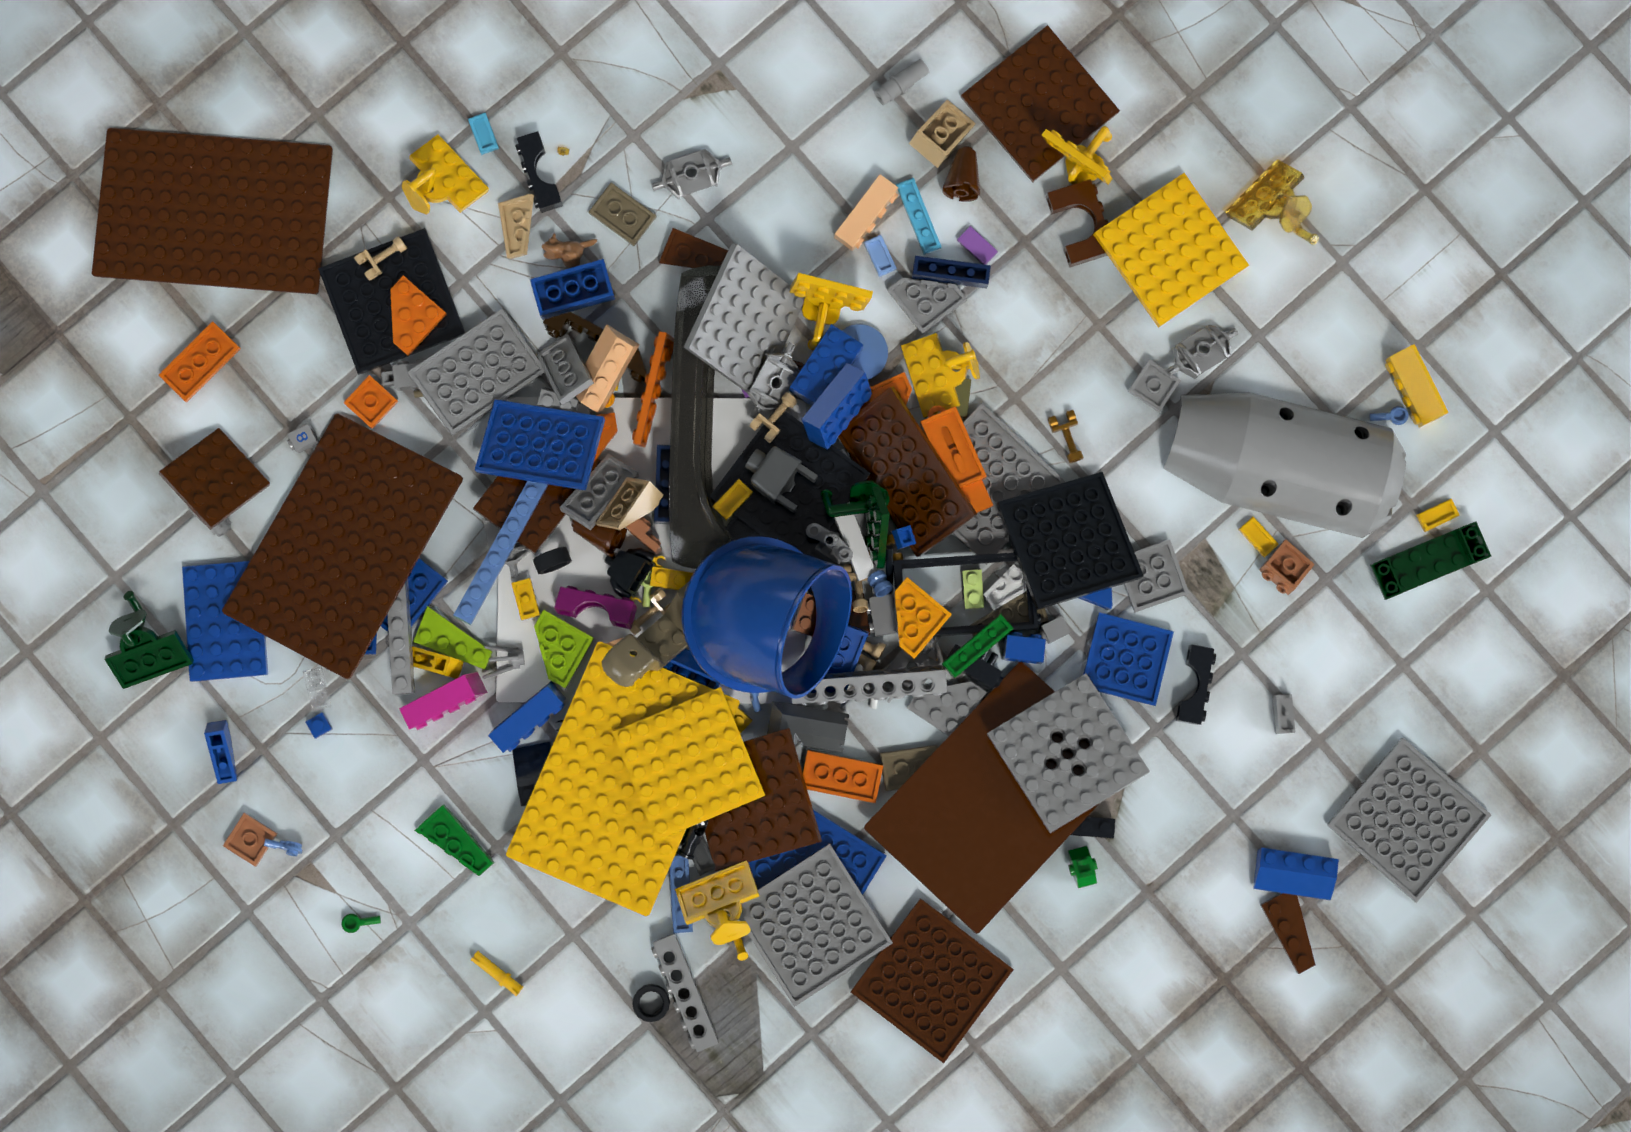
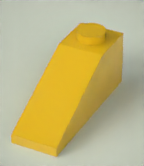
[412,646,464,679]

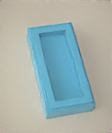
[468,112,499,155]

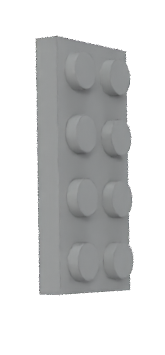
[537,333,594,405]
[560,454,639,530]

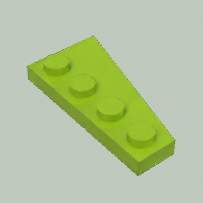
[413,606,492,670]

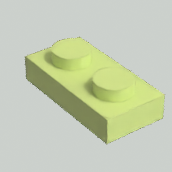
[962,569,984,609]

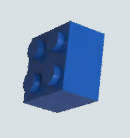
[1002,632,1046,664]

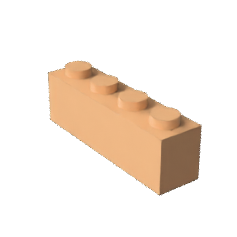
[834,174,899,251]

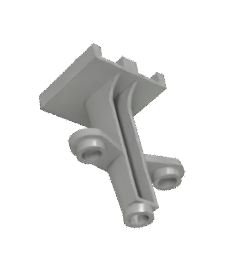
[806,522,853,565]

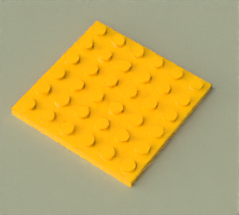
[1093,173,1249,328]
[613,687,766,841]

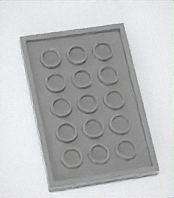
[407,309,545,436]

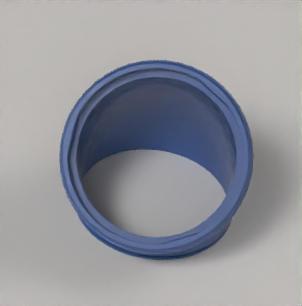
[682,537,852,699]

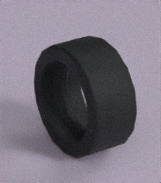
[533,547,572,574]
[632,984,670,1022]

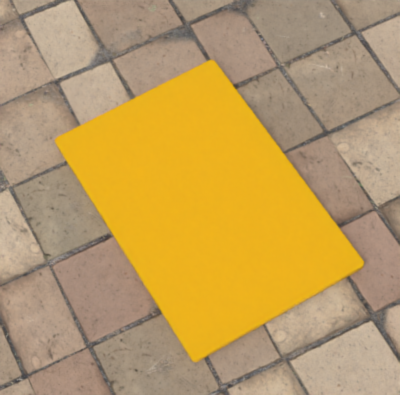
[506,642,740,916]

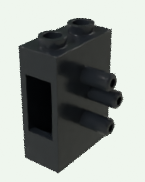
[946,644,1003,690]

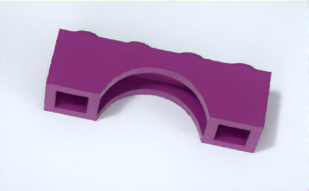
[554,586,637,630]

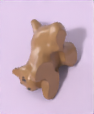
[541,233,597,268]

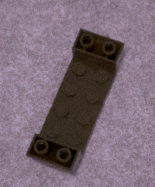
[543,312,647,383]

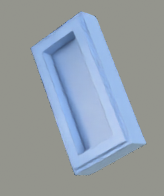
[864,235,897,277]

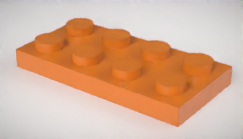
[159,321,241,402]
[803,750,883,803]

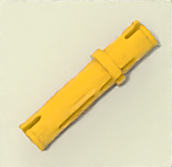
[471,950,524,996]

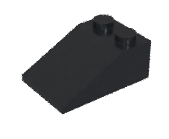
[512,742,552,806]

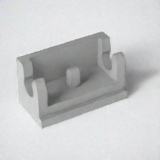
[1272,694,1295,734]

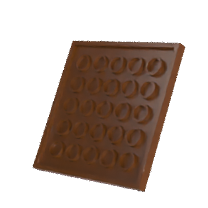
[961,25,1120,183]
[705,728,822,871]
[850,898,1014,1064]

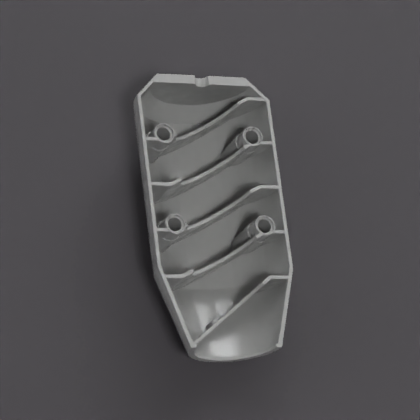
[1163,392,1406,538]

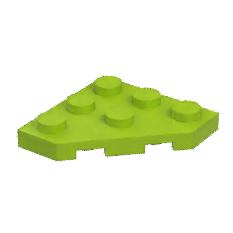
[534,610,594,689]

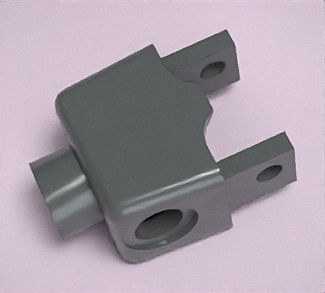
[745,446,818,513]

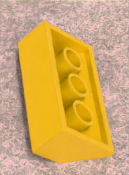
[1385,344,1449,428]

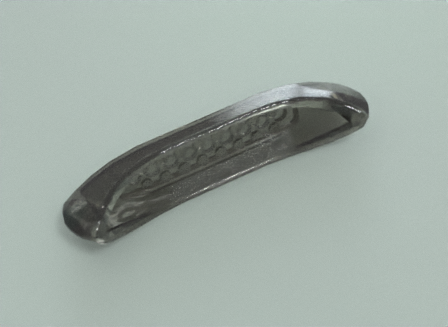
[669,265,734,569]

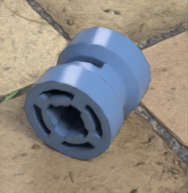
[867,570,893,597]

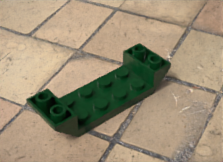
[1370,521,1492,600]

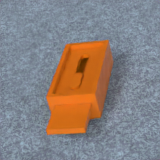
[919,405,993,513]

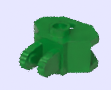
[1067,846,1098,888]

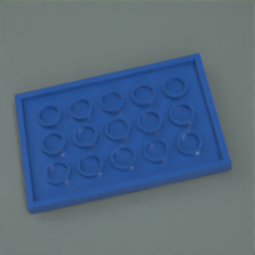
[475,399,605,490]
[182,561,268,682]

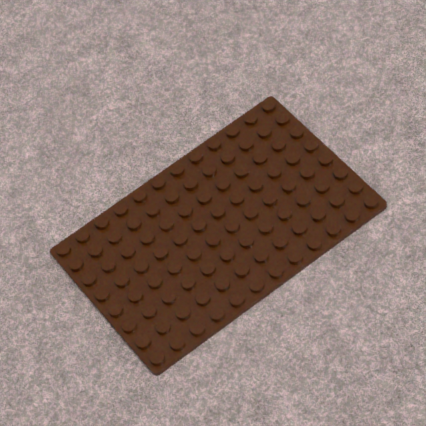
[92,128,333,295]
[222,414,463,680]
[864,662,1100,934]

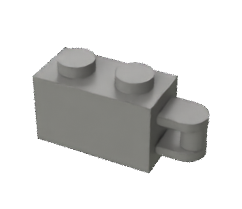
[381,359,426,391]
[537,387,592,414]
[867,586,898,637]

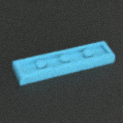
[896,178,941,255]

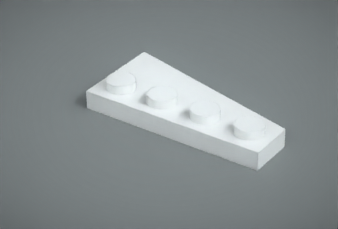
[983,561,1026,611]

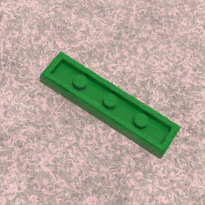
[942,614,1014,679]

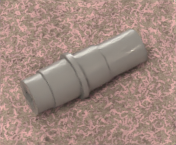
[874,59,929,105]

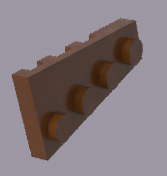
[659,228,728,272]
[1260,893,1316,974]

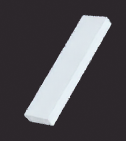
[834,502,876,581]

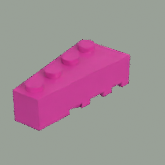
[399,672,488,730]

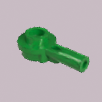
[341,914,381,933]

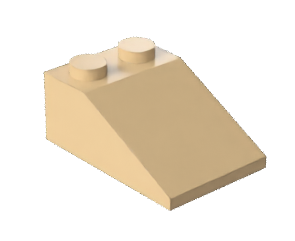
[909,100,976,168]
[596,477,663,530]

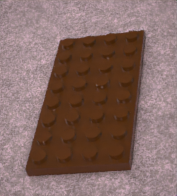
[838,387,977,557]

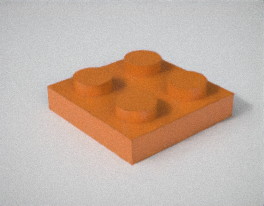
[344,375,398,429]

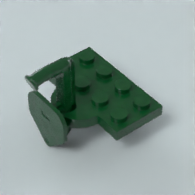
[821,480,890,569]
[104,591,194,689]

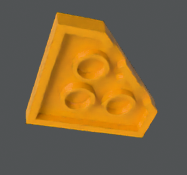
[894,577,952,659]

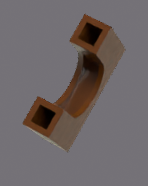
[1046,179,1109,268]

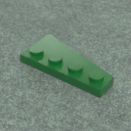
[414,805,495,876]

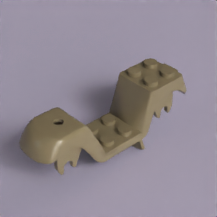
[602,582,689,687]

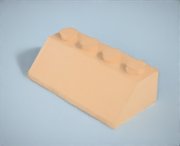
[576,325,640,413]

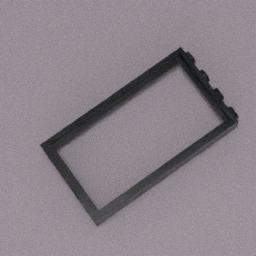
[893,552,1041,639]

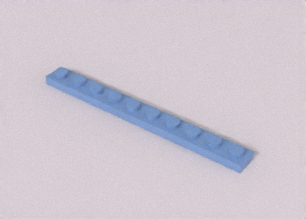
[453,481,549,625]

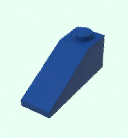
[204,720,237,784]

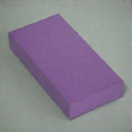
[957,226,998,265]

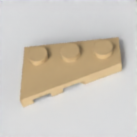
[498,194,534,259]

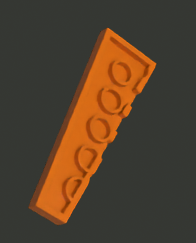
[632,331,676,447]

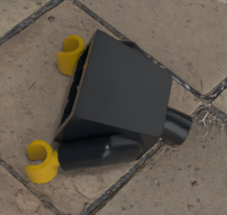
[605,548,666,603]

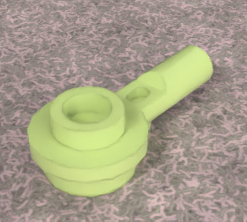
[641,570,653,608]

